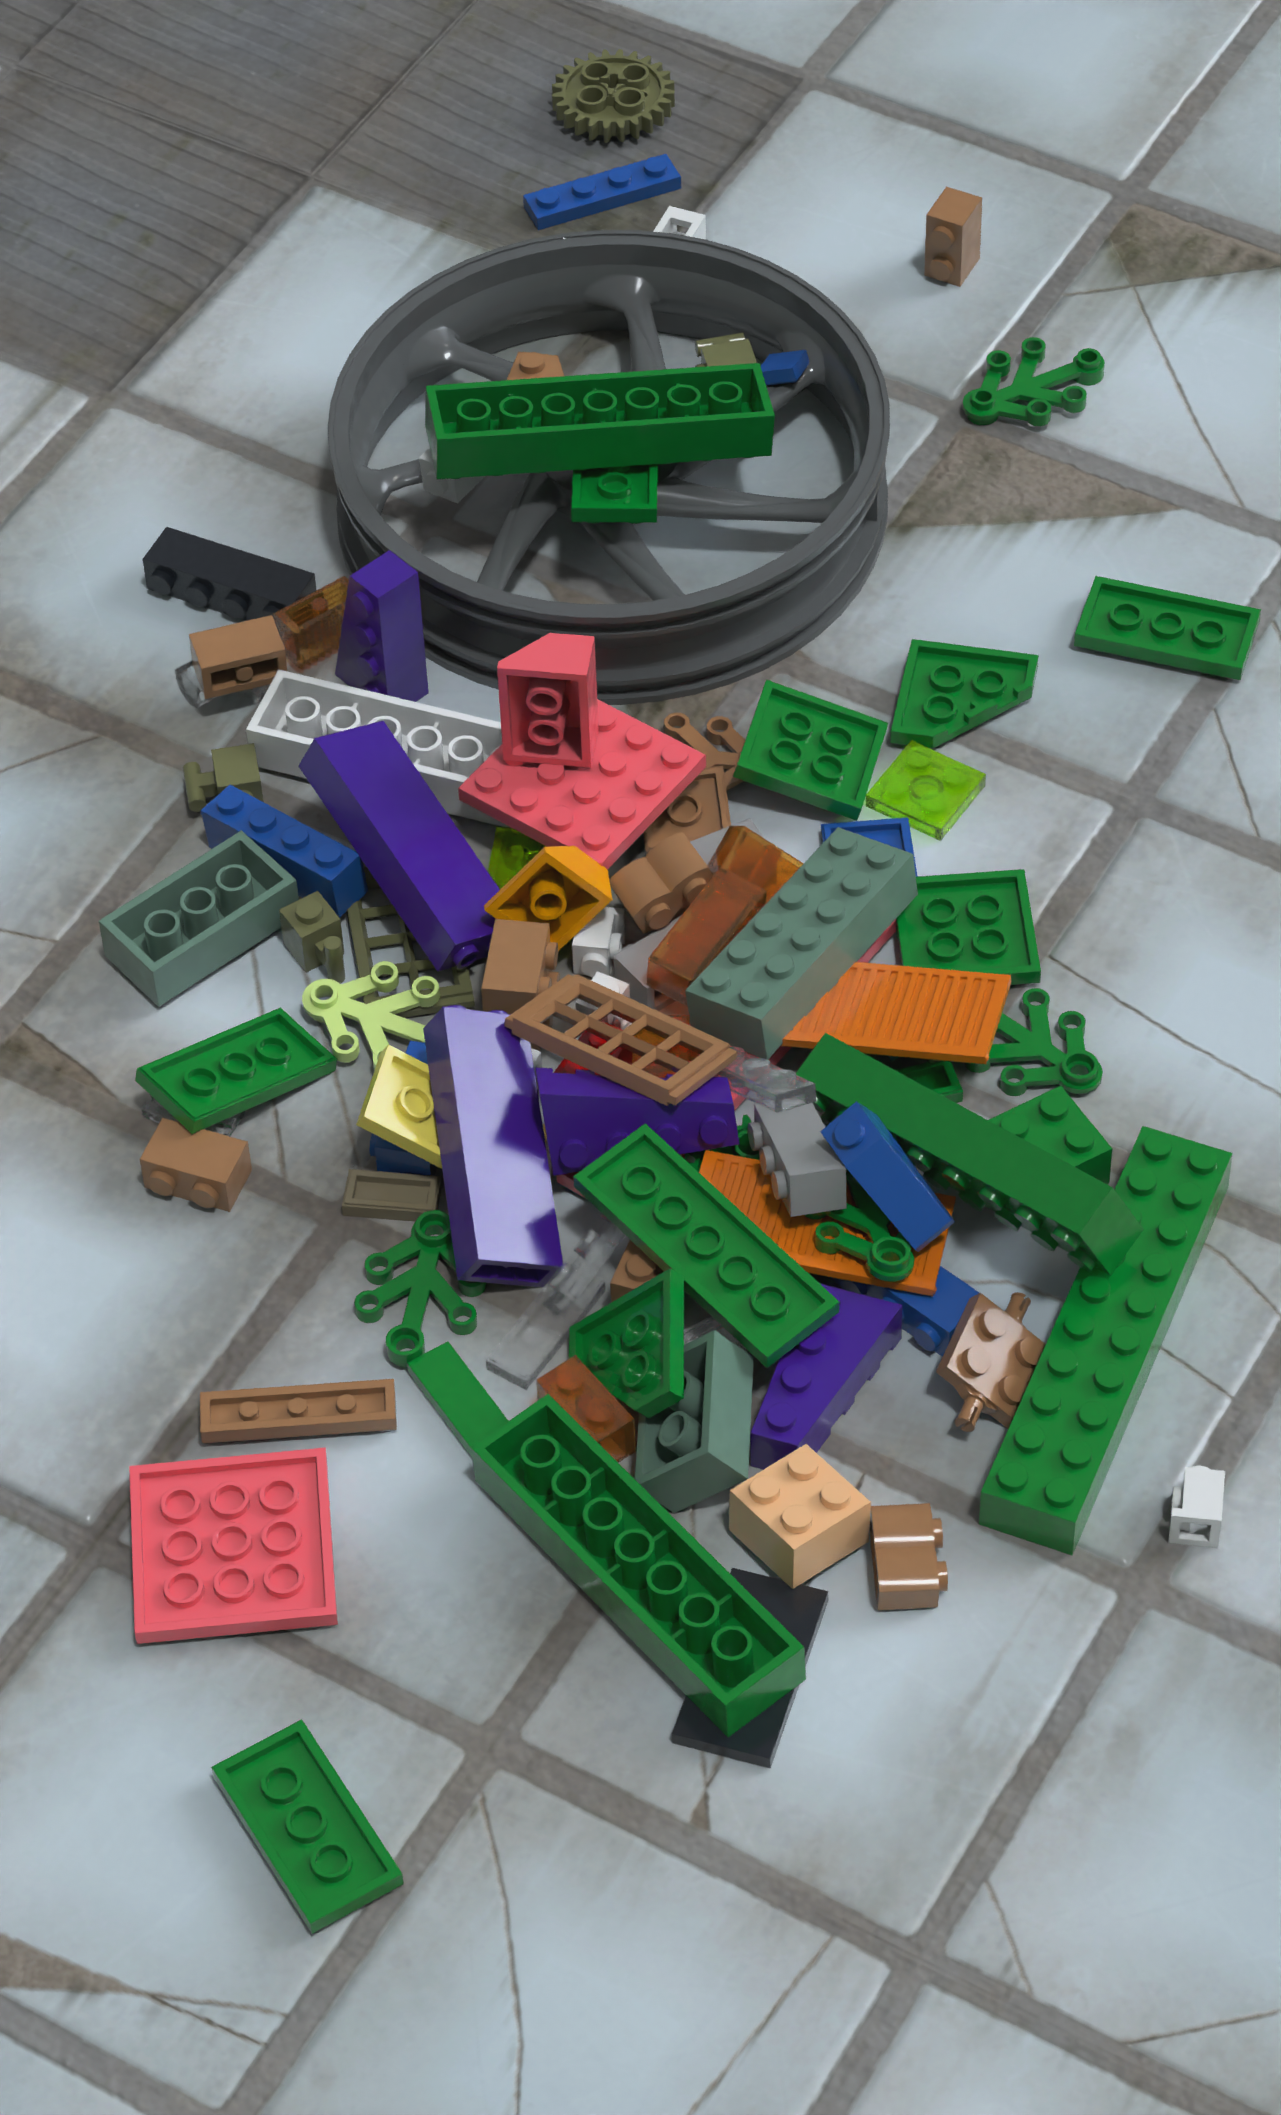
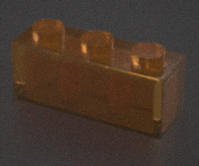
[646,867,767,1007]

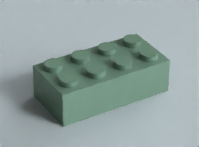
[99,830,299,1007]

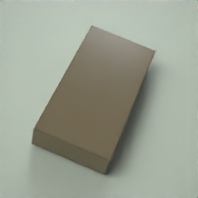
[342,1169,442,1222]

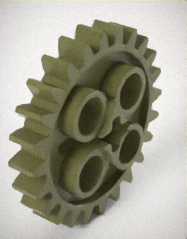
[552,49,675,143]

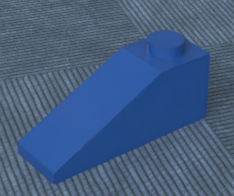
[820,1101,955,1252]

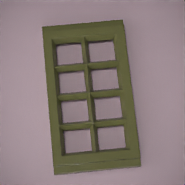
[347,867,475,1018]

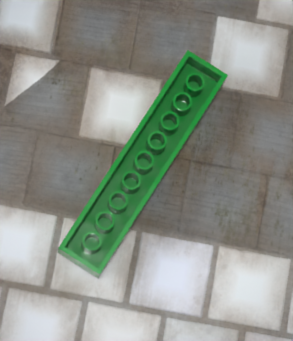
[979,1126,1233,1556]

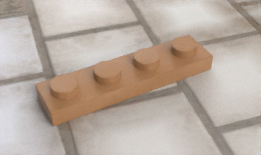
[200,1379,397,1443]

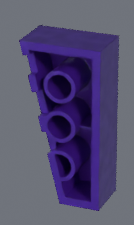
[335,550,429,702]
[535,1067,739,1176]
[750,1284,903,1470]

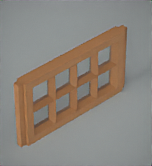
[504,974,737,1106]

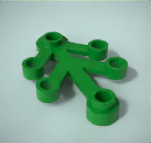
[963,337,1105,426]
[964,988,1103,1096]
[805,1168,914,1282]
[354,1210,487,1368]

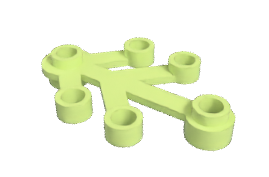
[302,961,440,1070]

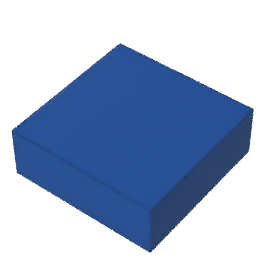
[761,350,809,386]

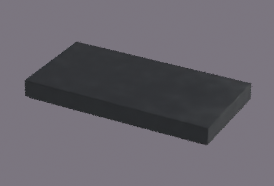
[672,1568,828,1768]

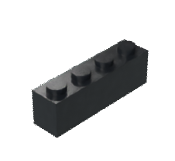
[142,527,318,636]

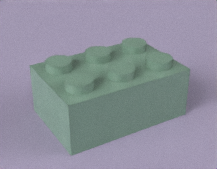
[635,1330,754,1513]

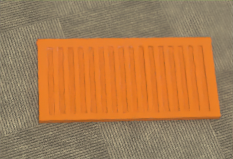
[781,962,1012,1064]
[699,1150,956,1296]

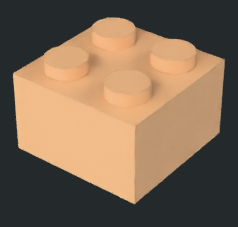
[729,1444,871,1589]

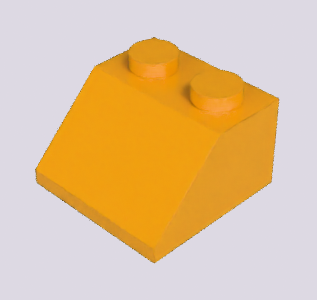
[484,846,613,951]

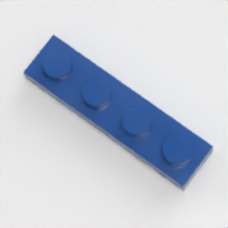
[523,154,681,230]

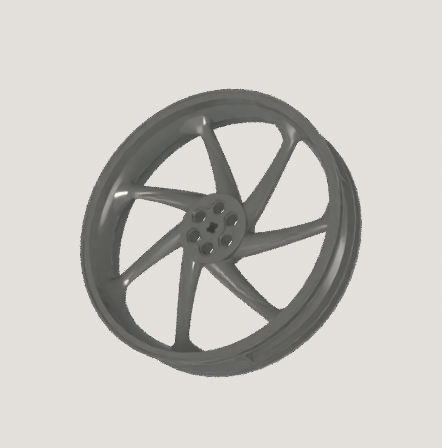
[328,230,890,705]

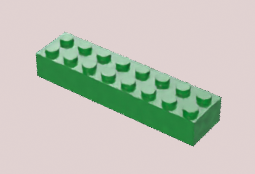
[425,363,775,480]
[793,1033,1143,1276]
[471,1394,806,1737]

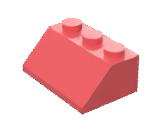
[497,633,599,768]

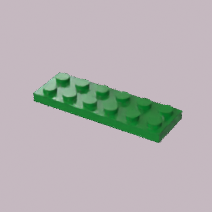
[573,1123,839,1368]

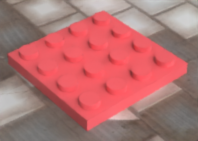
[458,699,706,869]
[129,1447,338,1644]

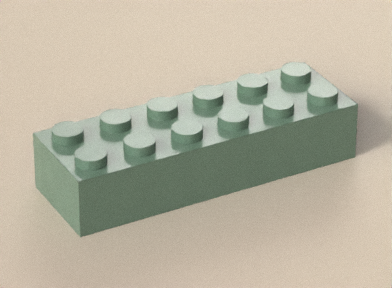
[685,827,918,1060]

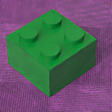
[989,1085,1113,1184]

